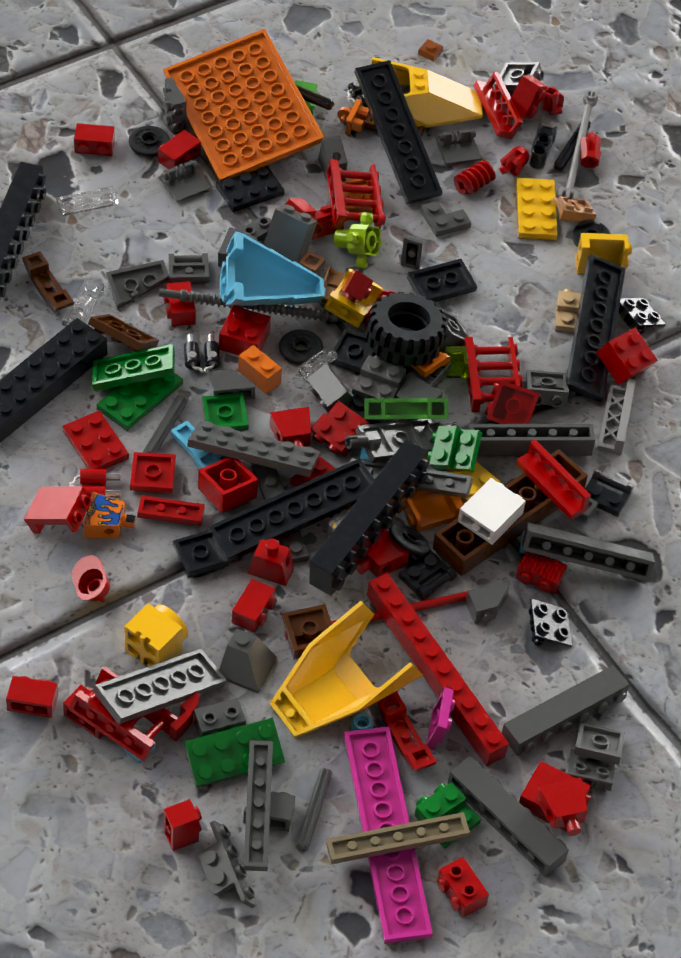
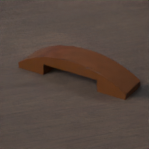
[22,251,74,311]

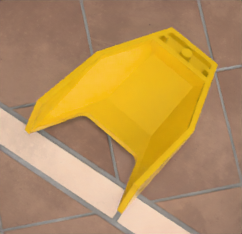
[371,57,483,128]
[269,601,423,738]

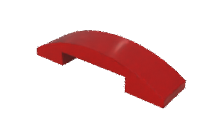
[377,691,437,772]

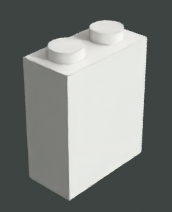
[458,478,525,545]

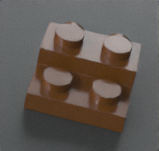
[282,604,332,660]

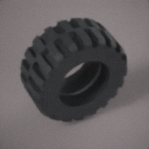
[366,292,447,367]

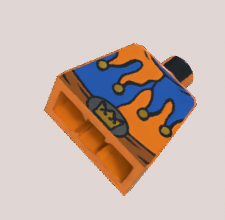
[84,492,136,538]

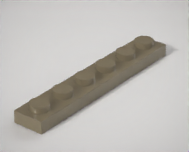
[326,812,470,864]

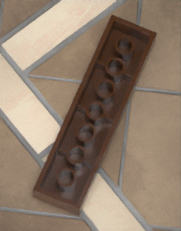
[432,449,588,576]

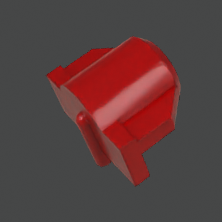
[541,87,564,115]

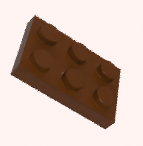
[88,314,159,352]

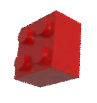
[219,305,271,355]
[596,327,658,385]
[198,457,258,513]

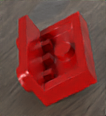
[311,205,344,240]

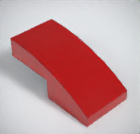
[169,692,200,742]

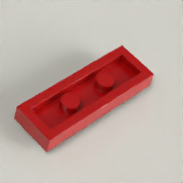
[137,496,205,526]

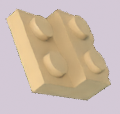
[555,289,581,333]

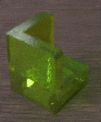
[445,346,469,378]

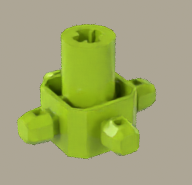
[334,212,382,268]

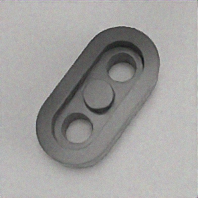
[240,217,271,242]

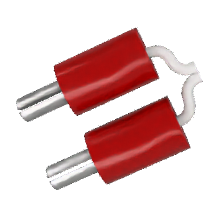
[69,469,121,498]

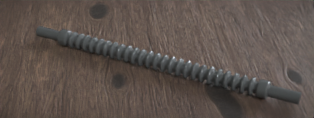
[159,289,348,323]

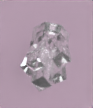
[298,350,338,384]

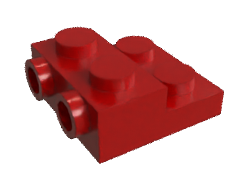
[484,380,540,424]
[311,400,370,457]

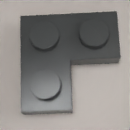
[420,201,471,237]

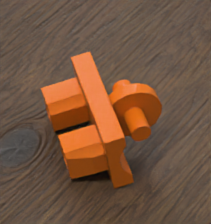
[337,99,370,135]

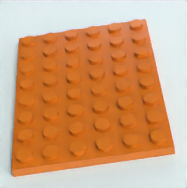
[163,29,325,181]

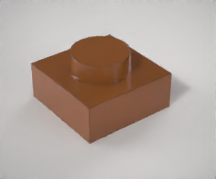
[418,39,443,62]

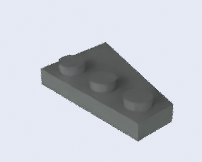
[106,260,169,309]

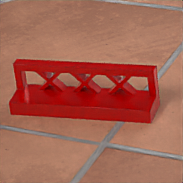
[473,72,523,139]
[516,439,591,520]

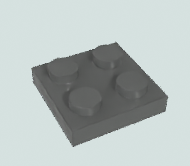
[574,722,625,765]

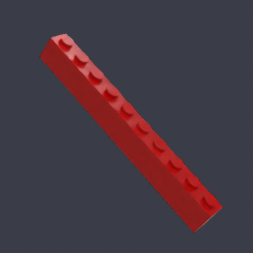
[366,573,509,767]

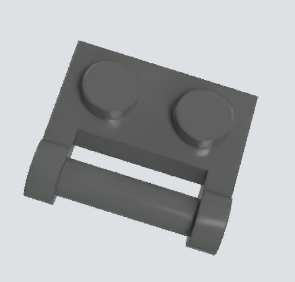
[168,253,209,283]

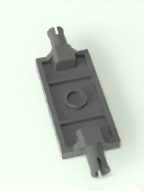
[345,419,460,463]

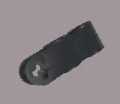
[529,123,558,169]

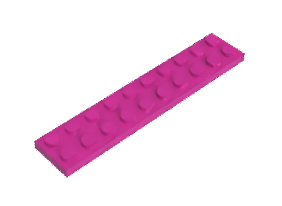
[344,727,433,944]

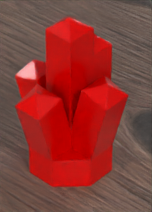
[580,131,602,168]
[499,146,530,176]

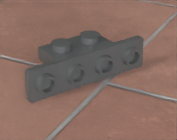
[198,820,257,908]

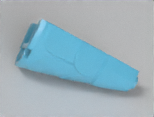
[220,232,326,306]

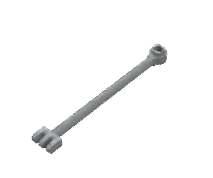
[557,90,598,200]

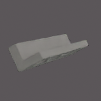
[597,379,636,455]

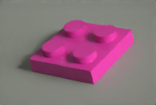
[426,688,455,750]

